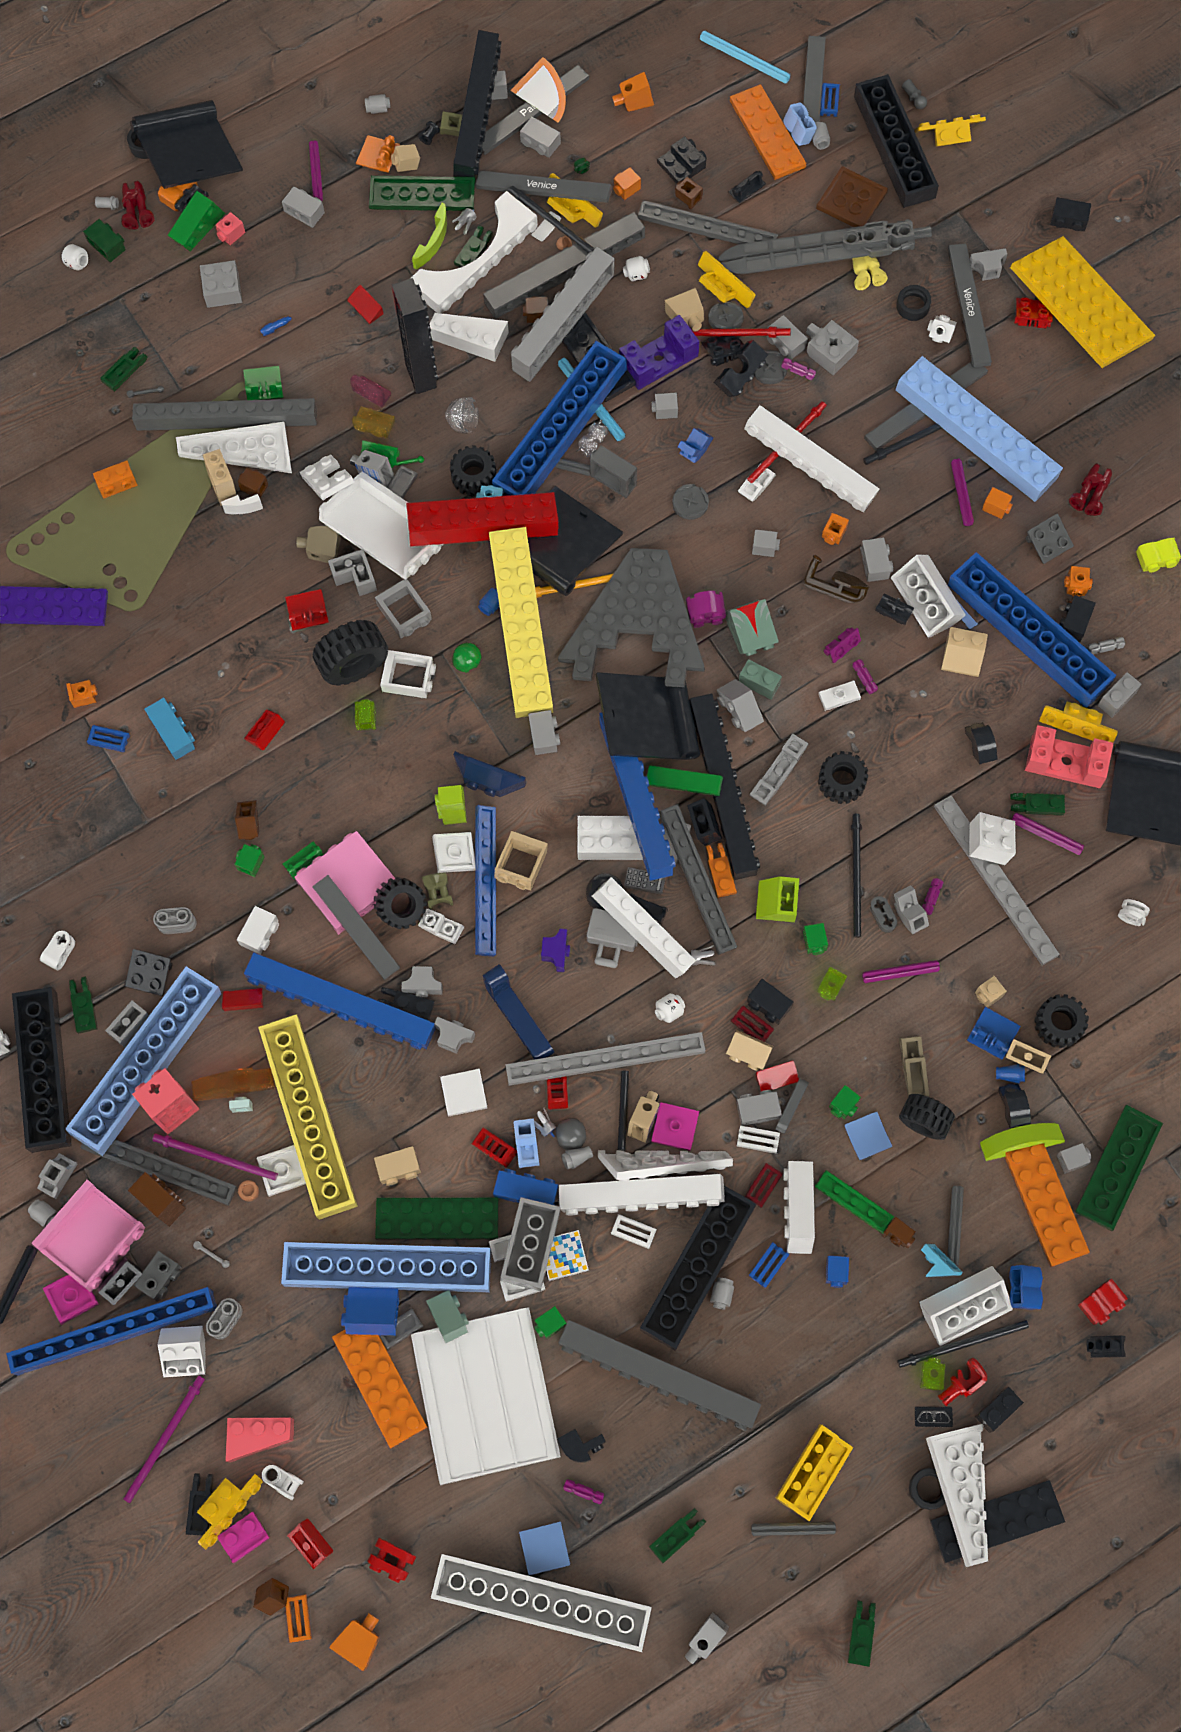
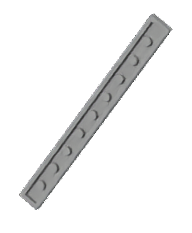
[934,796,1060,966]
[505,1032,706,1086]

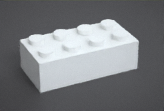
[577,816,643,860]

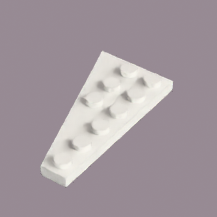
[176,422,292,473]
[598,1150,733,1181]
[926,1424,988,1567]

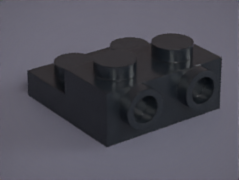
[657,136,707,184]

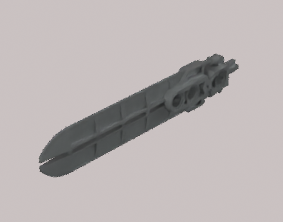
[719,219,932,274]

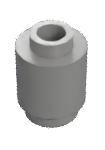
[365,94,390,114]
[812,122,830,150]
[28,1200,58,1228]
[710,1277,734,1310]

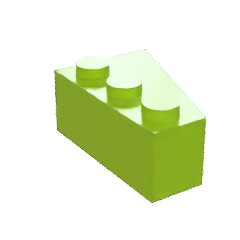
[435,785,467,825]

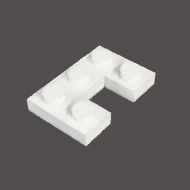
[300,455,354,500]
[489,1235,545,1302]

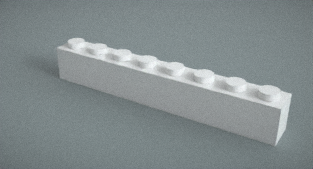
[744,406,879,512]
[559,1174,725,1215]

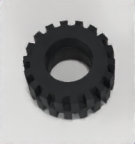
[450,445,497,497]
[818,751,868,804]
[374,877,427,929]
[1034,994,1089,1048]
[899,1094,956,1140]

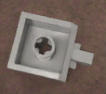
[806,320,859,375]

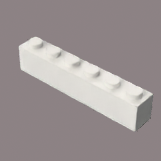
[592,877,696,979]

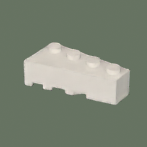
[430,313,509,362]

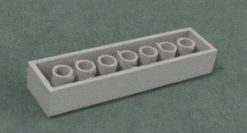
[511,247,614,382]

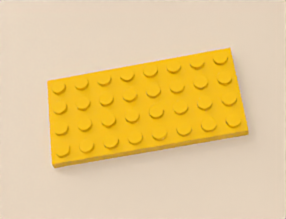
[1010,236,1155,368]

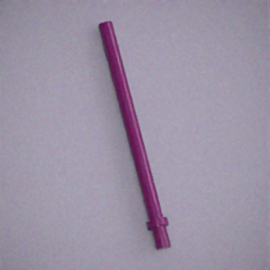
[153,1134,278,1181]
[123,1375,205,1503]

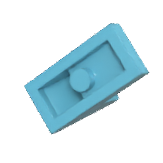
[921,1244,963,1277]

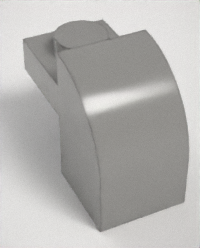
[894,885,929,934]

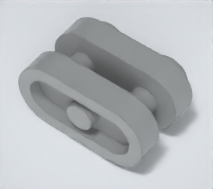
[153,907,197,934]
[206,1298,243,1340]

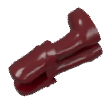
[121,181,155,230]
[1069,463,1112,516]

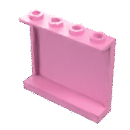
[295,831,395,935]
[31,1180,145,1292]

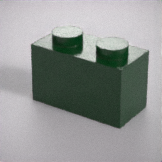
[83,219,126,263]

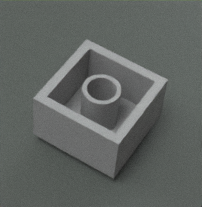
[200,260,242,308]

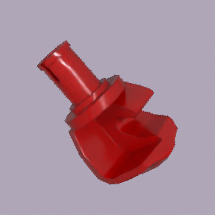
[938,1357,987,1407]

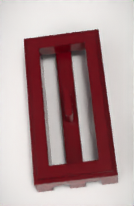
[731,1006,774,1042]
[745,1163,783,1208]

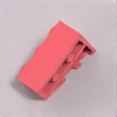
[226,1418,294,1463]

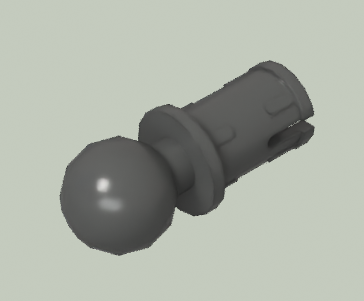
[902,79,927,109]

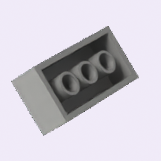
[500,1198,561,1291]

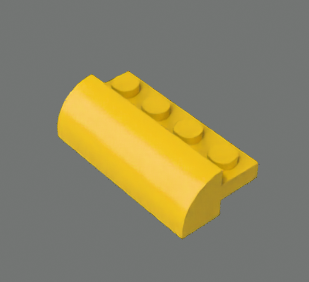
[775,1424,853,1521]

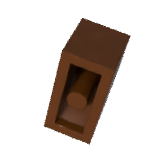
[235,800,259,840]

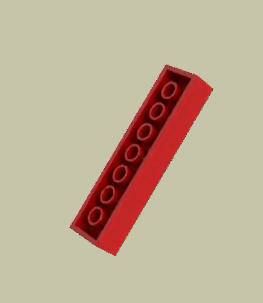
[406,492,558,546]

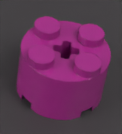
[686,591,726,628]

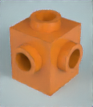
[1064,566,1092,597]

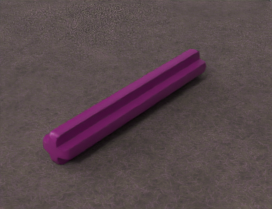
[309,140,323,201]
[951,458,974,526]
[1011,813,1084,855]
[862,960,940,983]

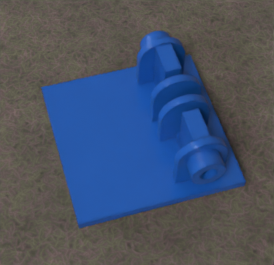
[967,1007,1020,1060]

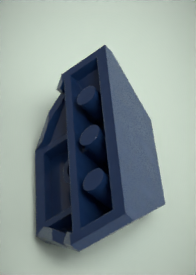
[453,751,526,797]

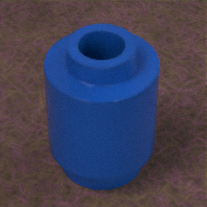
[478,588,499,616]

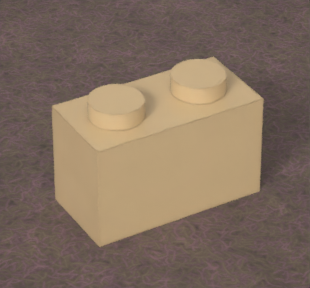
[726,1030,774,1071]
[1006,1039,1051,1074]
[374,1146,421,1186]

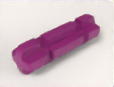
[781,358,816,380]
[852,659,878,694]
[922,878,943,915]
[563,1479,604,1504]

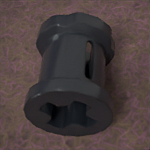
[418,121,440,145]

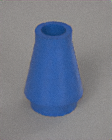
[996,1064,1025,1084]

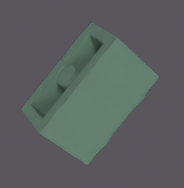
[739,659,782,700]
[426,1290,469,1343]

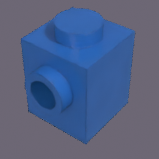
[826,1256,849,1288]

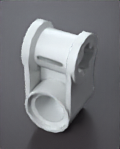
[40,931,75,970]
[262,1465,304,1501]

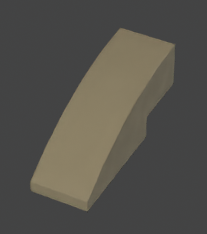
[899,1035,929,1097]

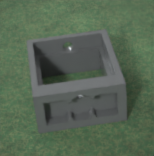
[589,445,637,498]

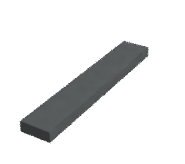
[803,36,826,122]
[312,875,400,980]

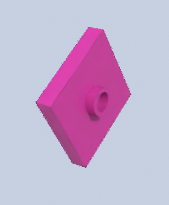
[651,1102,699,1151]
[43,1274,99,1325]

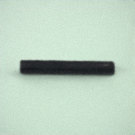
[0,1245,38,1324]

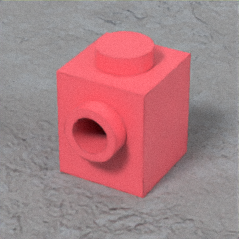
[215,212,245,245]

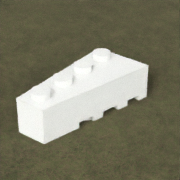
[783,1161,815,1254]

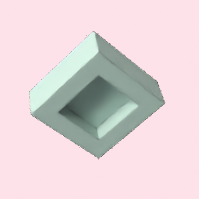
[229,1097,253,1113]

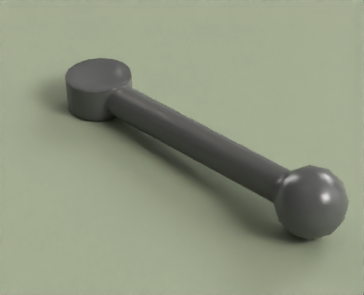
[127,386,164,398]

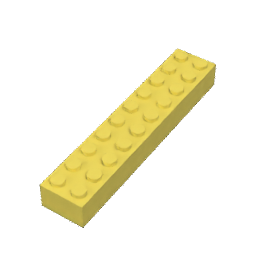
[489,527,553,718]
[258,1014,358,1220]

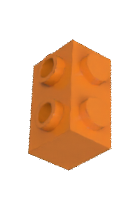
[93,460,138,499]

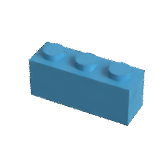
[144,698,195,760]

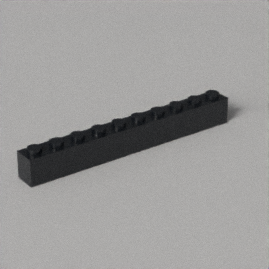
[690,693,760,880]

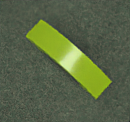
[412,203,447,269]
[980,1123,1065,1161]

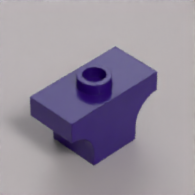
[541,929,570,972]

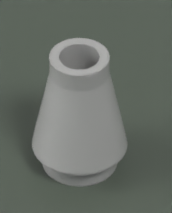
[561,1146,593,1169]

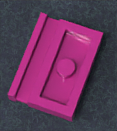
[218,1512,270,1563]

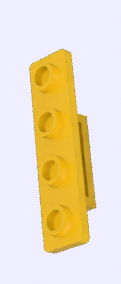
[915,114,986,147]
[547,173,603,228]
[698,251,756,308]
[1039,701,1118,743]
[197,1474,263,1550]

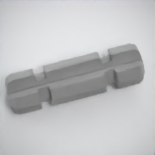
[1088,637,1125,654]

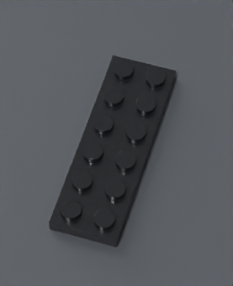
[562,312,636,402]
[930,1480,1065,1563]

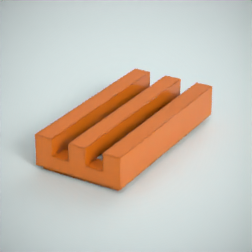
[285,1594,312,1643]

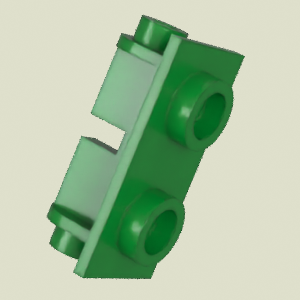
[361,440,400,465]
[282,841,324,879]

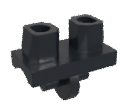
[174,184,209,213]
[875,593,914,625]
[1087,1335,1126,1358]

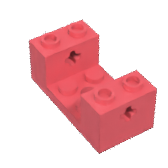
[1025,725,1113,788]
[132,1068,199,1134]

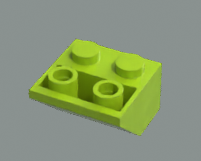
[756,877,799,922]

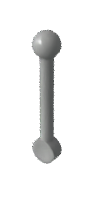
[193,1241,230,1268]

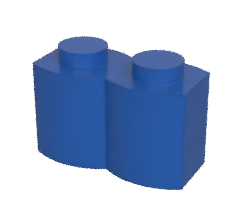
[1009,1265,1043,1310]

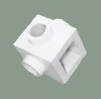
[927,315,957,343]

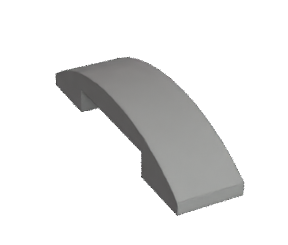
[750,734,808,806]

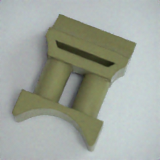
[422,872,453,910]

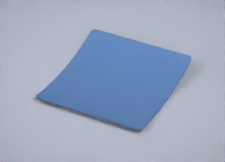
[845,1112,892,1160]

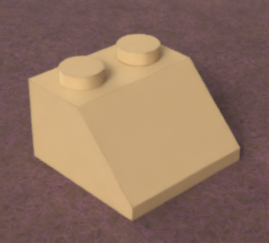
[941,627,988,677]

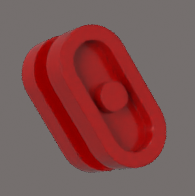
[367,1538,416,1583]

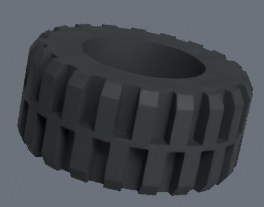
[313,620,388,686]

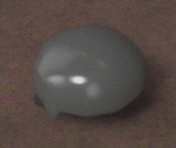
[556,1118,586,1150]

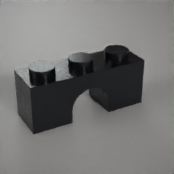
[713,340,768,397]

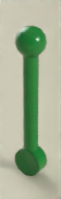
[390,456,424,468]

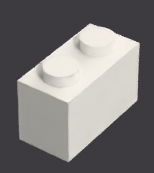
[237,906,279,955]

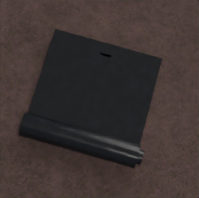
[130,100,243,189]
[528,486,623,596]
[595,672,700,760]
[1106,741,1181,846]

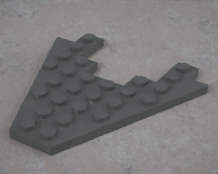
[558,548,705,687]

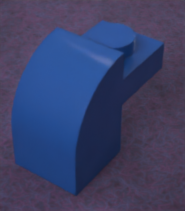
[678,428,714,463]

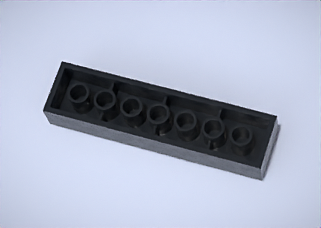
[453,30,502,177]
[854,74,939,208]
[391,278,438,395]
[12,987,72,1153]
[640,1186,756,1351]

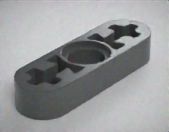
[775,1078,809,1134]

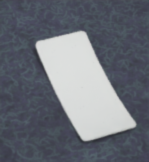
[531,211,561,242]

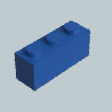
[493,1169,559,1205]

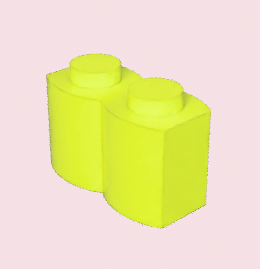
[1136,538,1181,573]

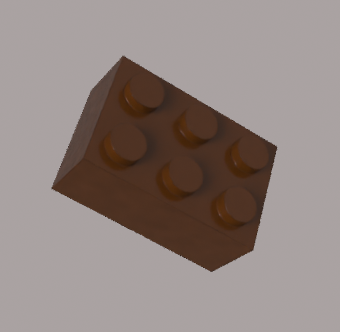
[128,1172,186,1227]

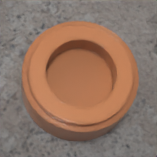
[238,1180,259,1202]

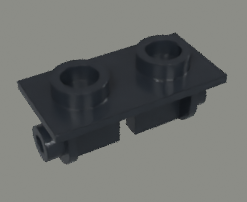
[728,170,766,203]

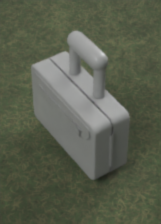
[587,908,638,968]

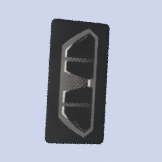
[915,1407,953,1427]

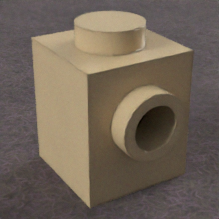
[391,144,420,172]
[975,976,1007,1008]

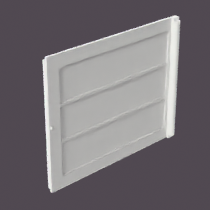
[411,1308,561,1485]

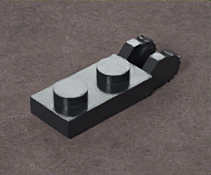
[377,987,435,1021]
[185,1473,213,1536]

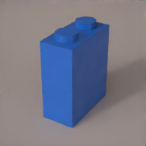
[341,1287,399,1336]

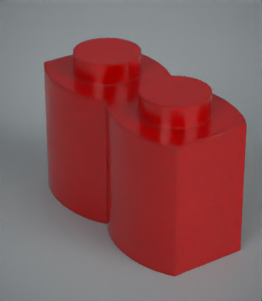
[1078,1278,1128,1325]

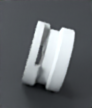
[1118,899,1150,926]

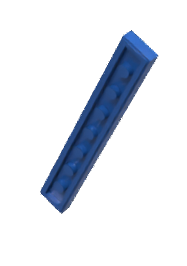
[475,805,496,957]

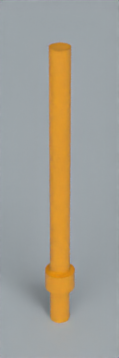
[535,574,613,598]

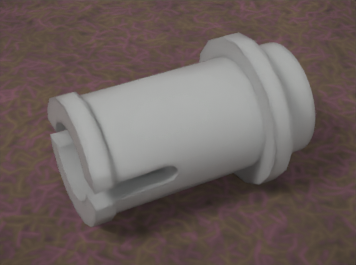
[95,196,119,210]

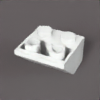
[158,1326,206,1377]

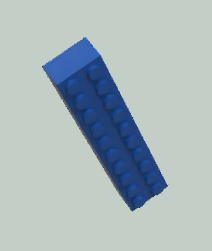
[492,341,627,496]
[948,552,1116,708]

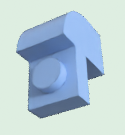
[514,1118,539,1168]

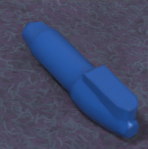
[260,316,292,336]

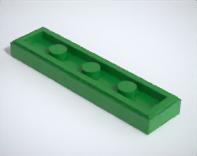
[647,766,723,796]
[814,1170,894,1234]

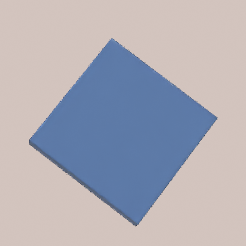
[519,1522,570,1575]

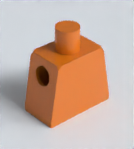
[612,72,654,112]
[329,1613,380,1671]

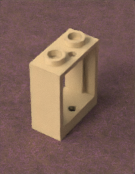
[202,449,237,506]
[495,831,548,891]

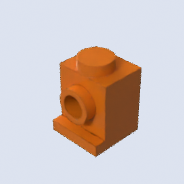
[822,513,849,545]
[66,680,98,708]

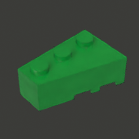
[168,191,226,252]

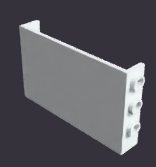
[319,471,444,580]

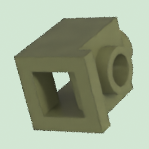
[440,111,462,136]

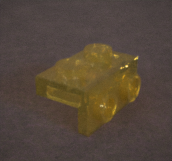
[352,406,395,438]

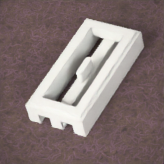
[737,1126,780,1154]
[611,1214,656,1249]

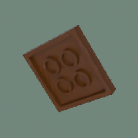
[816,166,888,227]

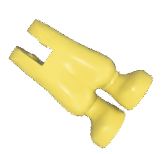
[852,256,888,290]

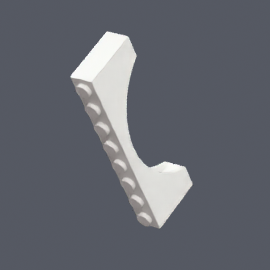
[410,191,538,314]

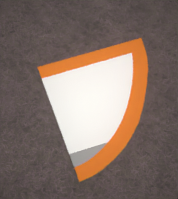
[510,57,566,123]

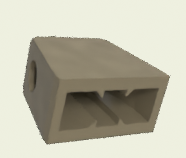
[297,526,341,563]

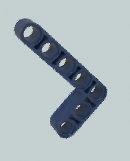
[482,964,555,1060]

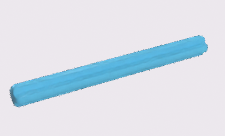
[700,31,790,83]
[558,358,625,441]

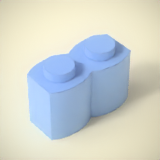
[783,103,817,146]

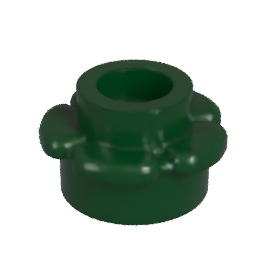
[574,158,590,174]

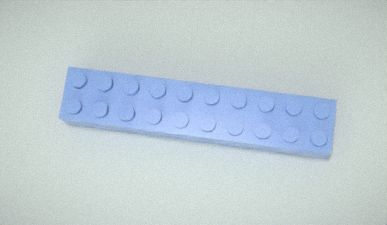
[896,356,1063,502]
[66,966,221,1156]
[281,1242,491,1293]

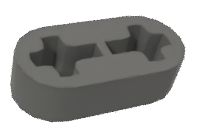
[870,896,897,933]

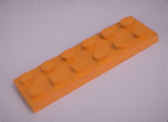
[730,84,806,180]
[1005,1143,1090,1267]
[332,1330,428,1449]

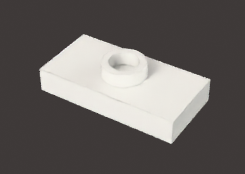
[818,681,861,711]

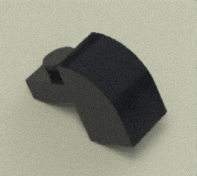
[965,722,998,765]
[999,1083,1031,1129]
[557,1429,606,1463]

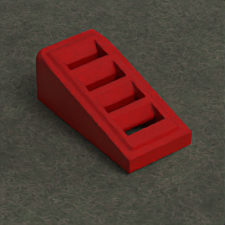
[547,1076,568,1110]
[471,1128,517,1168]

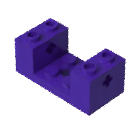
[619,315,699,390]

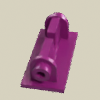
[823,627,861,663]

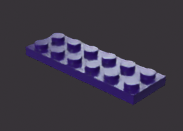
[0,586,108,626]

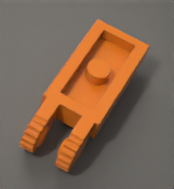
[706,842,737,898]

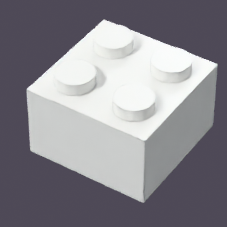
[969,812,1016,865]

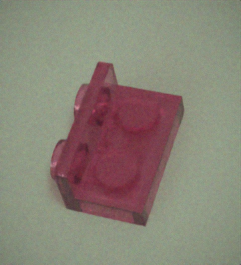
[350,374,391,407]

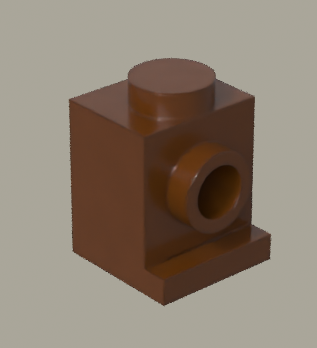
[675,177,703,210]
[882,1217,916,1249]

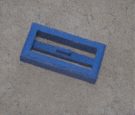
[820,83,840,117]
[87,725,130,752]
[749,1242,789,1288]

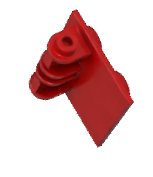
[1014,297,1053,329]
[285,589,329,631]

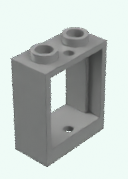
[375,579,432,638]

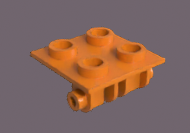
[356,135,400,173]

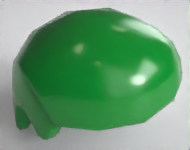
[452,642,482,673]

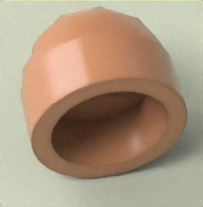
[556,236,572,251]

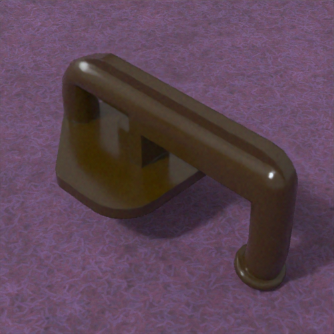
[804,555,869,603]

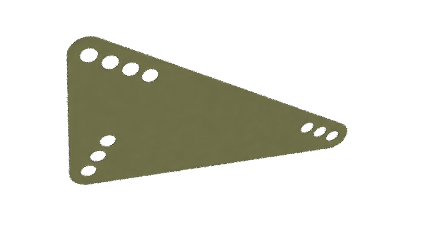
[6,382,246,611]

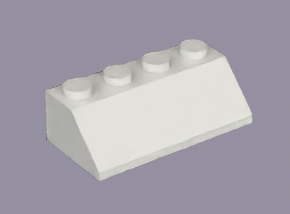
[891,555,966,638]
[919,1266,1013,1346]

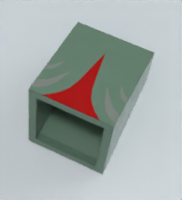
[725,599,779,656]

